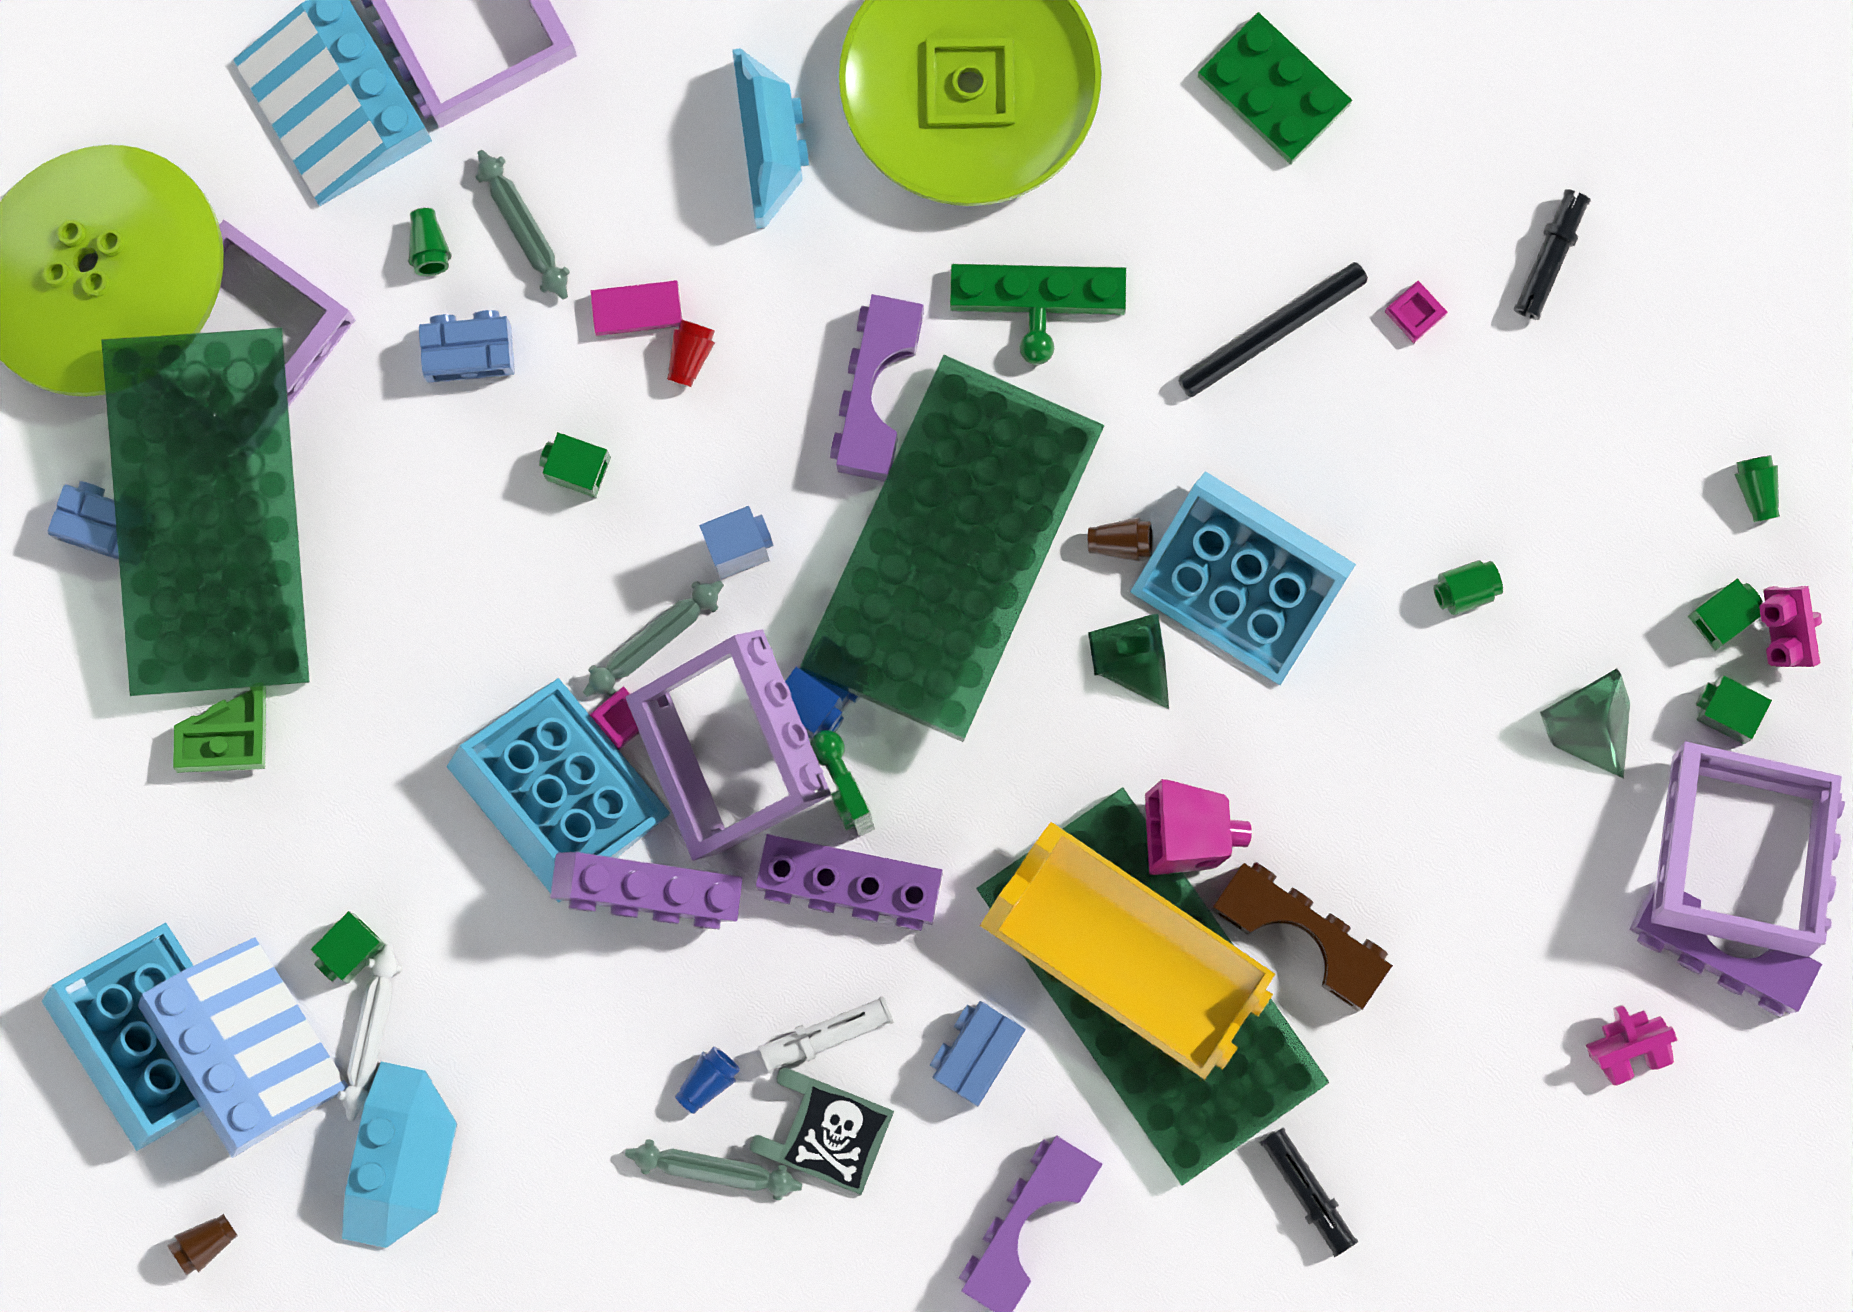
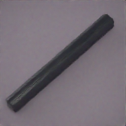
[1178,262,1368,397]

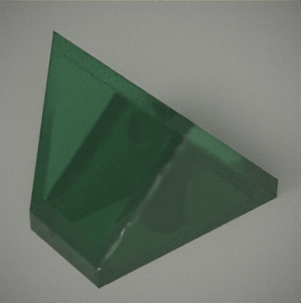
[1088,614,1169,709]
[1540,668,1630,779]

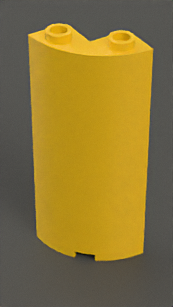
[979,822,1275,1079]

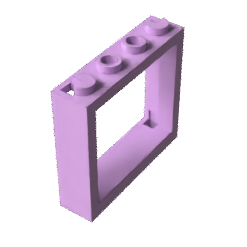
[361,0,577,128]
[145,219,356,458]
[625,629,831,861]
[1651,741,1845,957]

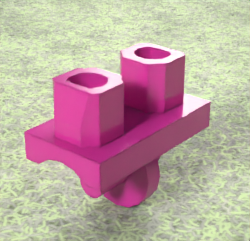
[1759,586,1822,667]
[1586,1005,1678,1086]

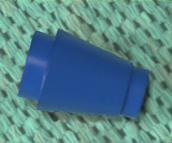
[675,1046,740,1114]

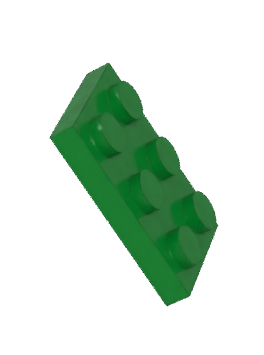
[1197,12,1353,165]

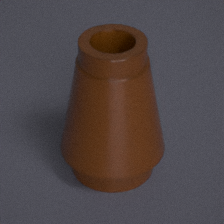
[1087,517,1153,561]
[167,1214,238,1276]

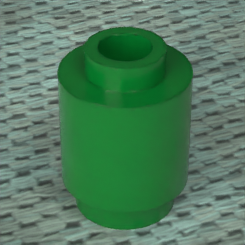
[1433,560,1503,615]

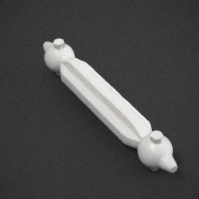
[337,943,402,1121]

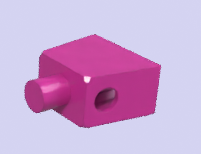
[1145,779,1252,875]

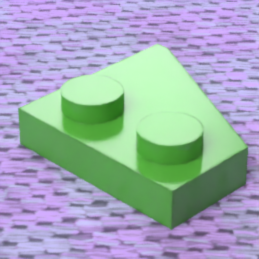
[173,682,266,773]

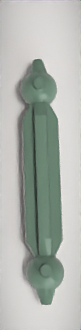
[475,149,570,300]
[583,580,724,697]
[625,1139,803,1200]

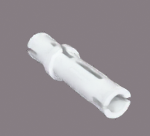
[758,996,894,1073]

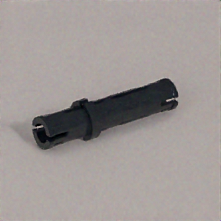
[1513,189,1591,320]
[1260,1127,1359,1257]

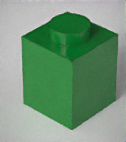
[539,432,611,498]
[1688,578,1763,651]
[1696,676,1772,744]
[310,911,385,983]

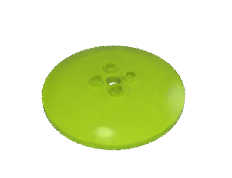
[839,0,1102,206]
[0,145,224,397]

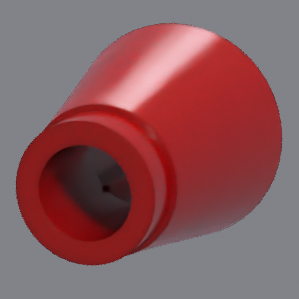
[667,320,716,388]

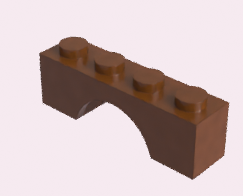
[1211,862,1393,1012]

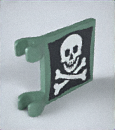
[750,1068,894,1195]

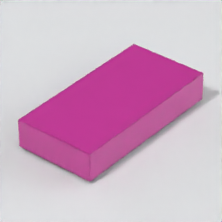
[590,280,682,336]

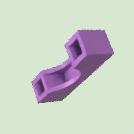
[830,294,924,482]
[1629,881,1823,1017]
[959,1135,1103,1312]

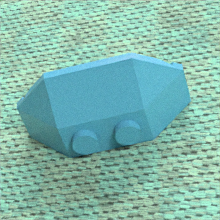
[732,48,809,229]
[342,1061,458,1248]

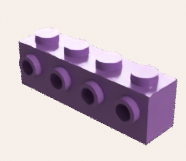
[756,834,943,931]
[550,852,743,930]

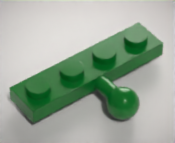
[950,264,1126,365]
[810,730,875,837]

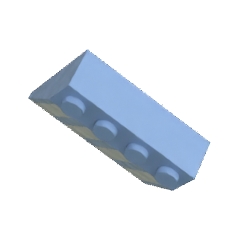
[138,937,349,1158]

